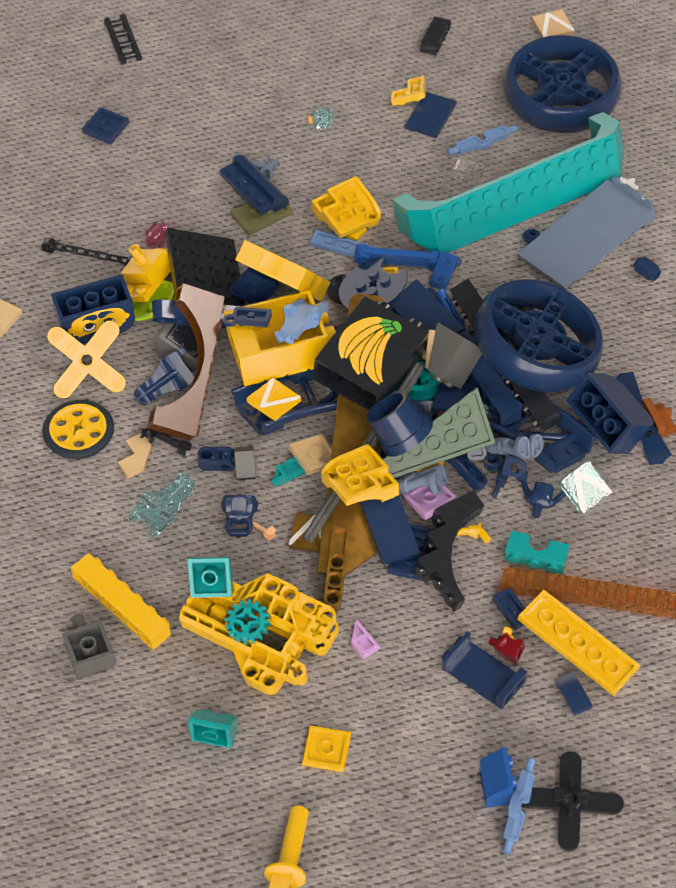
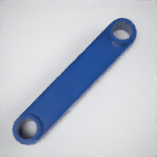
[354,244,441,270]

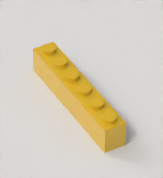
[71,553,171,650]

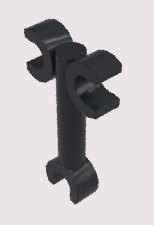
[140,428,192,456]

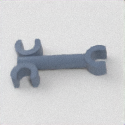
[232,153,279,179]

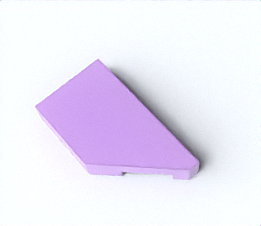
[351,619,380,659]

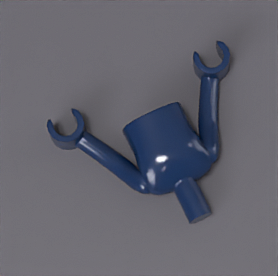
[516,469,577,518]

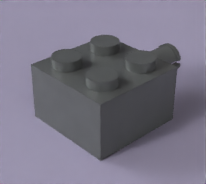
[62,614,116,679]

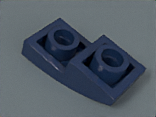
[554,671,593,716]

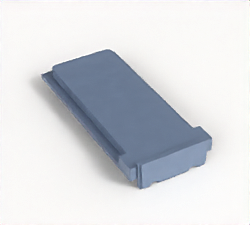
[517,177,656,290]

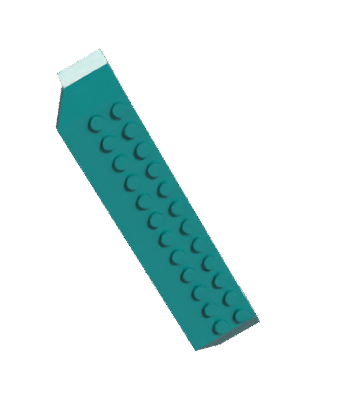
[392,112,624,253]

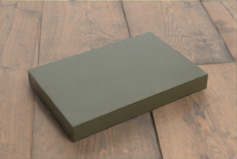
[230,203,293,236]

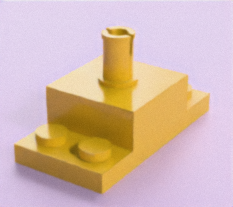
[120,244,171,302]

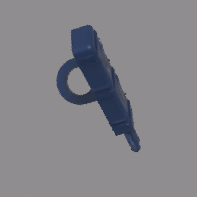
[493,454,526,499]

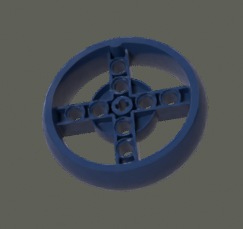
[503,35,622,133]
[474,279,603,392]

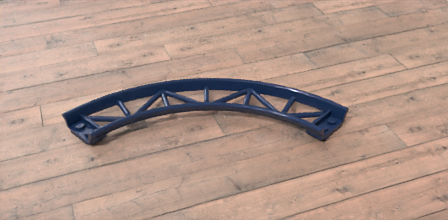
[231,360,597,474]

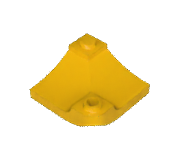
[310,176,381,239]
[321,444,399,506]

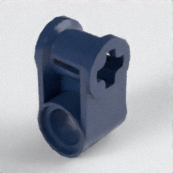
[198,446,235,471]

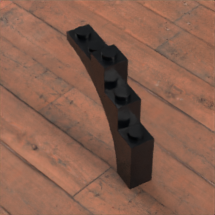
[415,490,485,612]

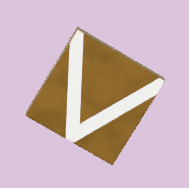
[289,512,322,553]

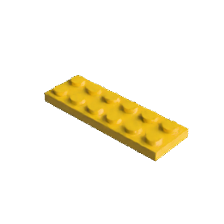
[517,590,641,696]

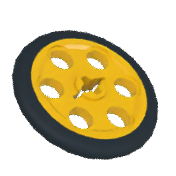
[42,400,114,459]

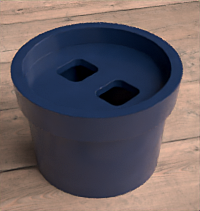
[366,391,433,457]

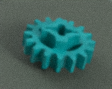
[225,599,271,645]

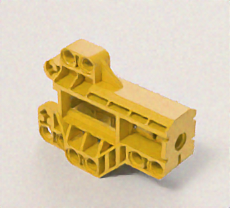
[179,573,339,695]

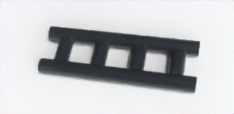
[104,13,143,65]

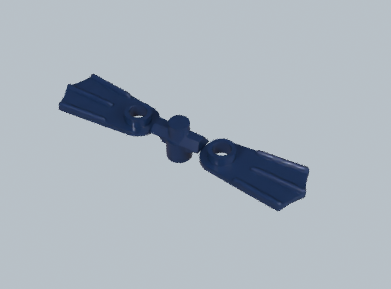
[616,371,672,465]

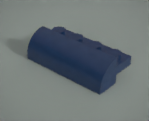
[219,155,289,216]

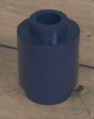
[634,256,662,282]

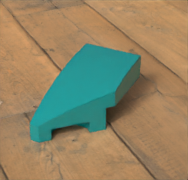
[272,457,306,487]

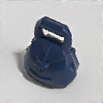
[221,495,259,537]

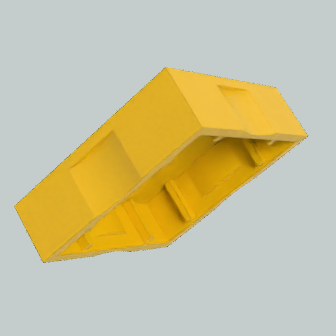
[235,240,331,301]

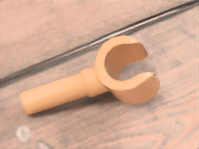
[253,522,277,540]

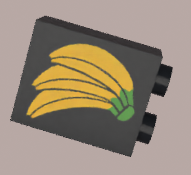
[313,296,429,411]

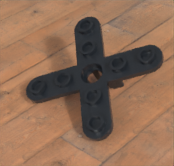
[521,751,624,851]

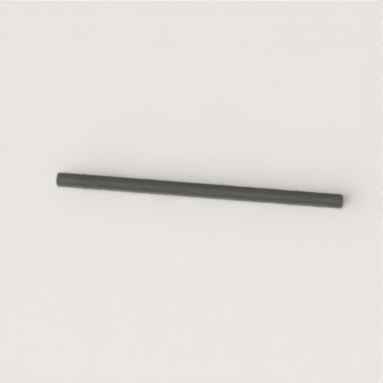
[304,362,424,542]

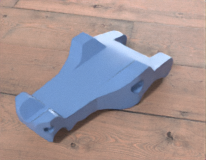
[275,299,329,344]

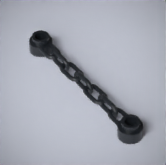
[41,238,133,266]

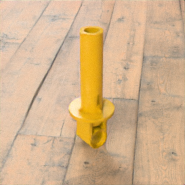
[264,806,309,888]

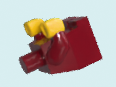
[488,626,525,665]

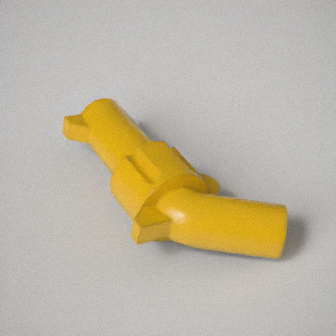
[457,523,491,543]

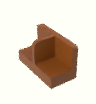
[642,398,676,438]

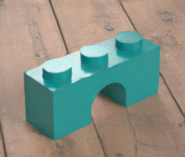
[505,530,570,574]

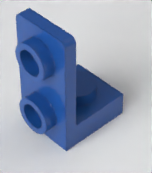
[429,251,462,290]

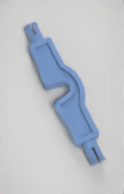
[447,124,518,156]
[502,758,536,855]

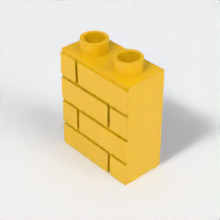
[223,290,336,387]

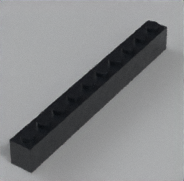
[450,278,562,433]

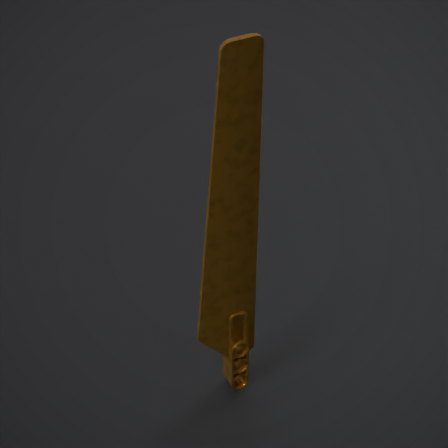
[317,294,385,614]

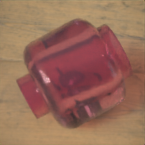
[145,221,169,248]

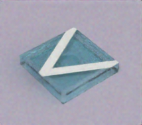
[559,461,612,515]

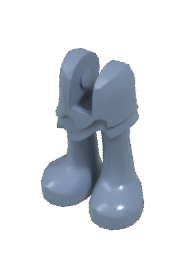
[485,434,543,459]
[394,465,447,495]

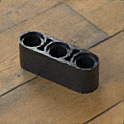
[420,16,451,56]

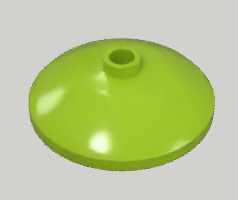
[133,281,175,321]

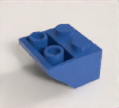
[479,747,517,808]

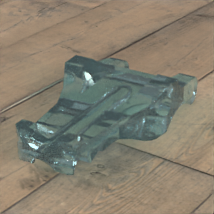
[129,474,195,538]

